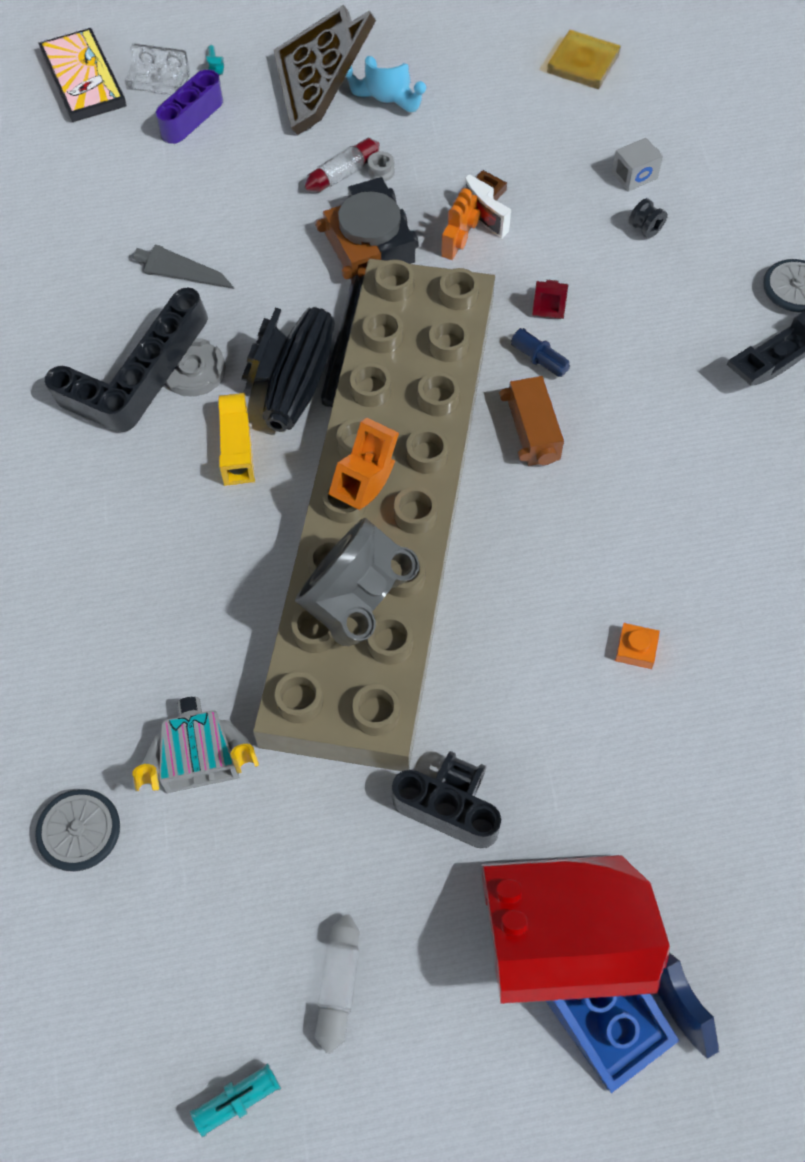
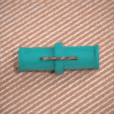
[189,1063,281,1137]

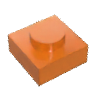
[615,623,660,669]

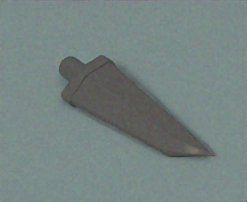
[134,244,235,289]

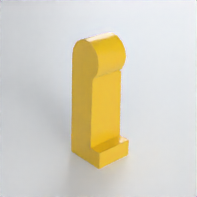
[218,393,255,486]

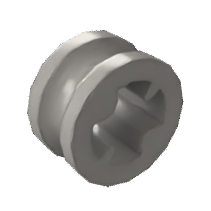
[368,151,395,181]

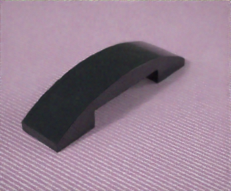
[726,311,805,385]

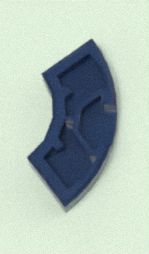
[658,952,719,1059]

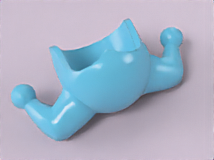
[346,56,426,112]

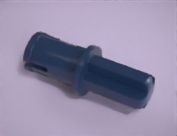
[511,328,570,377]

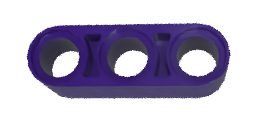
[156,69,223,144]

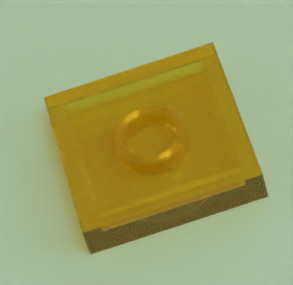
[547,29,621,90]

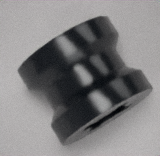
[628,198,668,238]

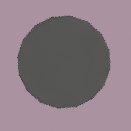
[338,192,401,246]

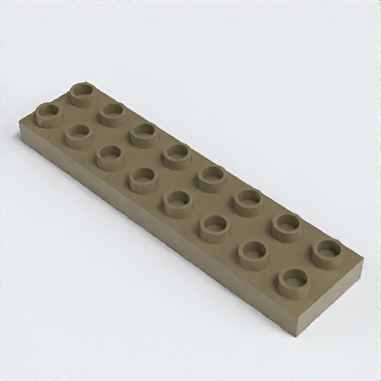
[253,259,496,772]

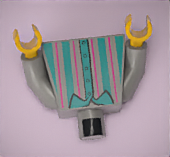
[132,696,259,793]

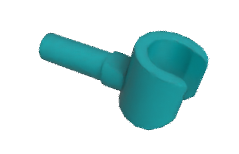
[206,45,224,74]

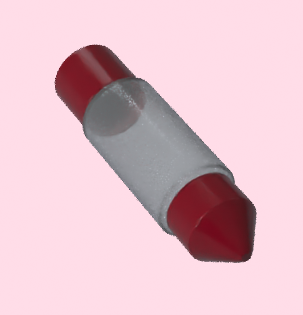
[305,138,380,193]

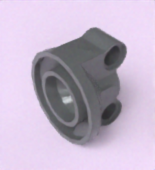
[295,517,419,646]

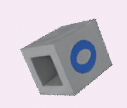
[612,137,663,191]

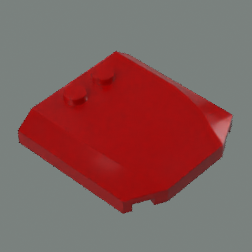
[481,855,670,1004]

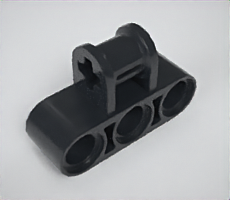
[392,751,501,849]

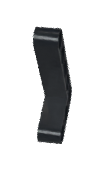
[44,287,208,432]

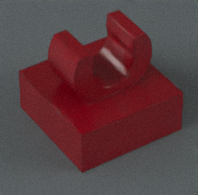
[532,279,568,319]

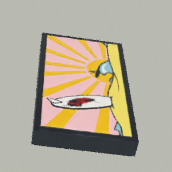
[38,28,127,122]

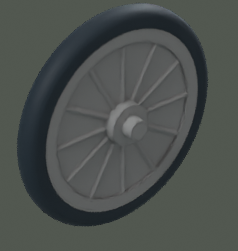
[763,259,805,313]
[35,789,120,872]

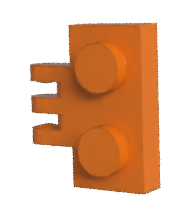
[441,188,480,260]

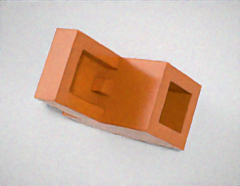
[328,418,399,510]

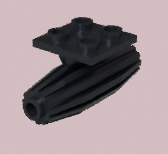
[241,307,335,432]

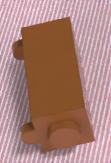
[315,205,381,280]
[499,376,564,466]

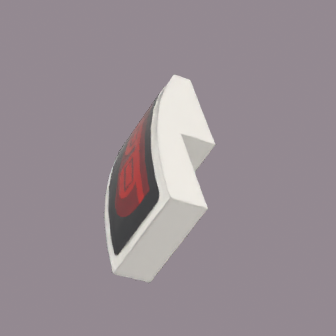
[465,174,511,238]

